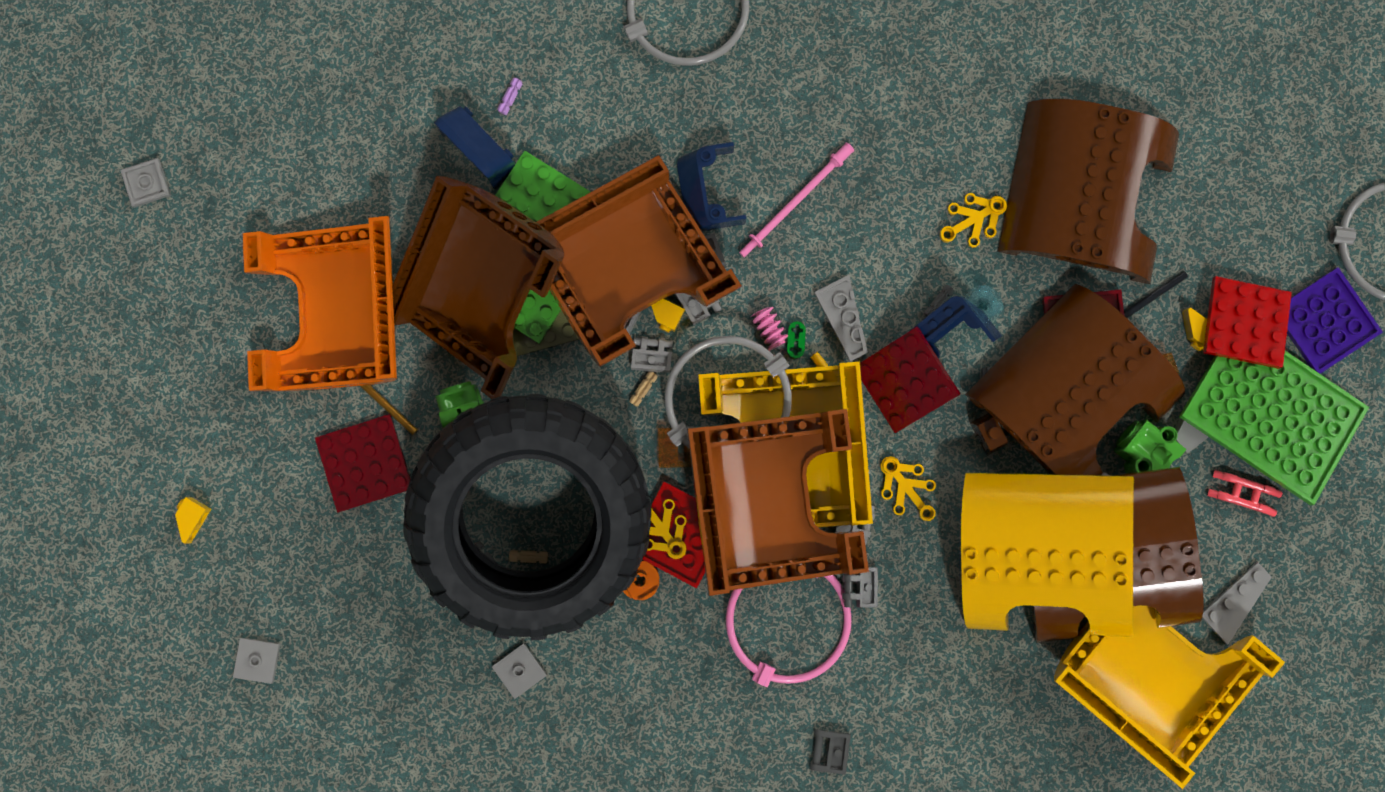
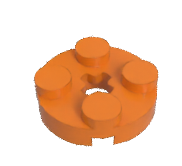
[623,561,660,600]

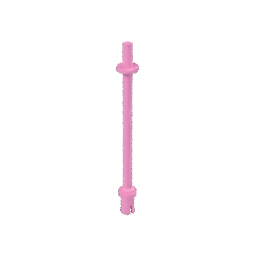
[739,142,854,258]

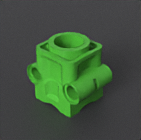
[435,381,484,428]
[1114,419,1186,474]

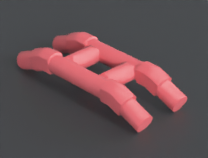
[1207,470,1283,517]

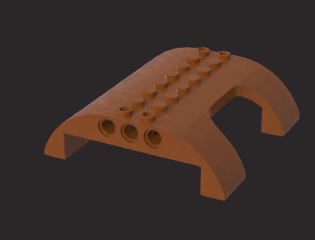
[536,155,742,367]
[687,409,869,596]

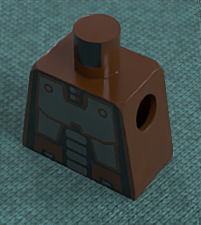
[970,414,1008,456]

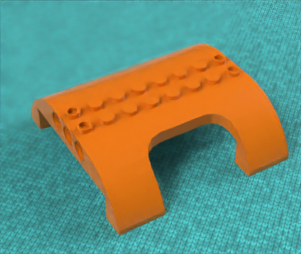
[243,216,397,391]

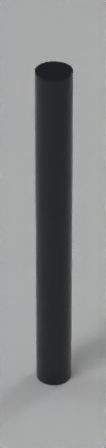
[1124,271,1188,318]

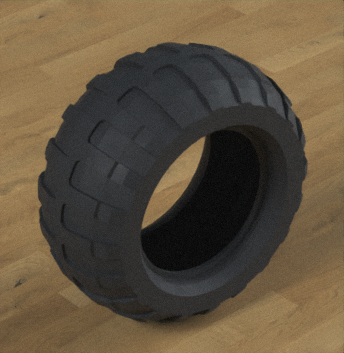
[403,394,651,640]

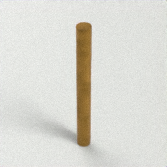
[360,385,418,435]

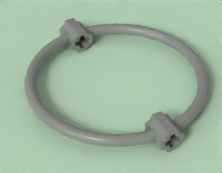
[623,0,749,66]
[1330,183,1385,300]
[665,336,792,448]

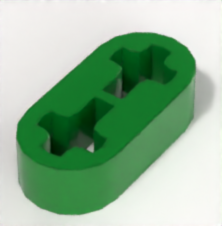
[787,321,806,359]

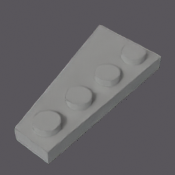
[814,275,868,362]
[1202,562,1272,645]

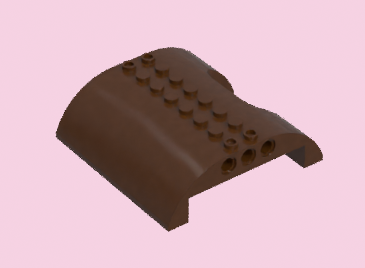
[997,99,1179,284]
[393,176,564,399]
[965,284,1185,476]
[1032,467,1204,643]

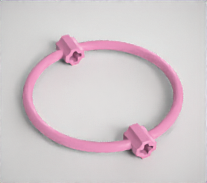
[726,575,851,687]

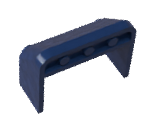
[434,106,515,189]
[677,142,746,231]
[910,295,1002,359]

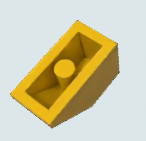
[651,299,685,333]
[1182,307,1207,351]
[175,497,211,544]

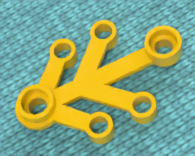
[939,193,1007,248]
[880,456,936,521]
[647,499,687,559]

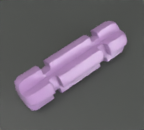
[497,78,522,115]

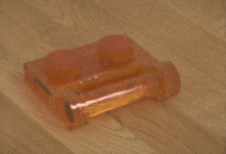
[658,428,692,468]

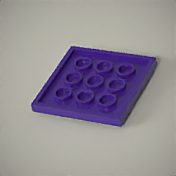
[1287,267,1383,374]

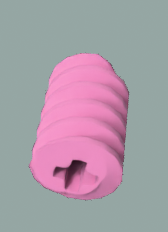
[751,307,788,351]

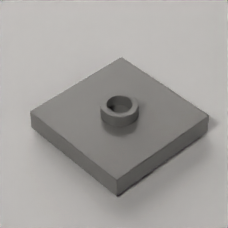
[120,158,171,208]
[233,637,280,684]
[492,643,547,699]

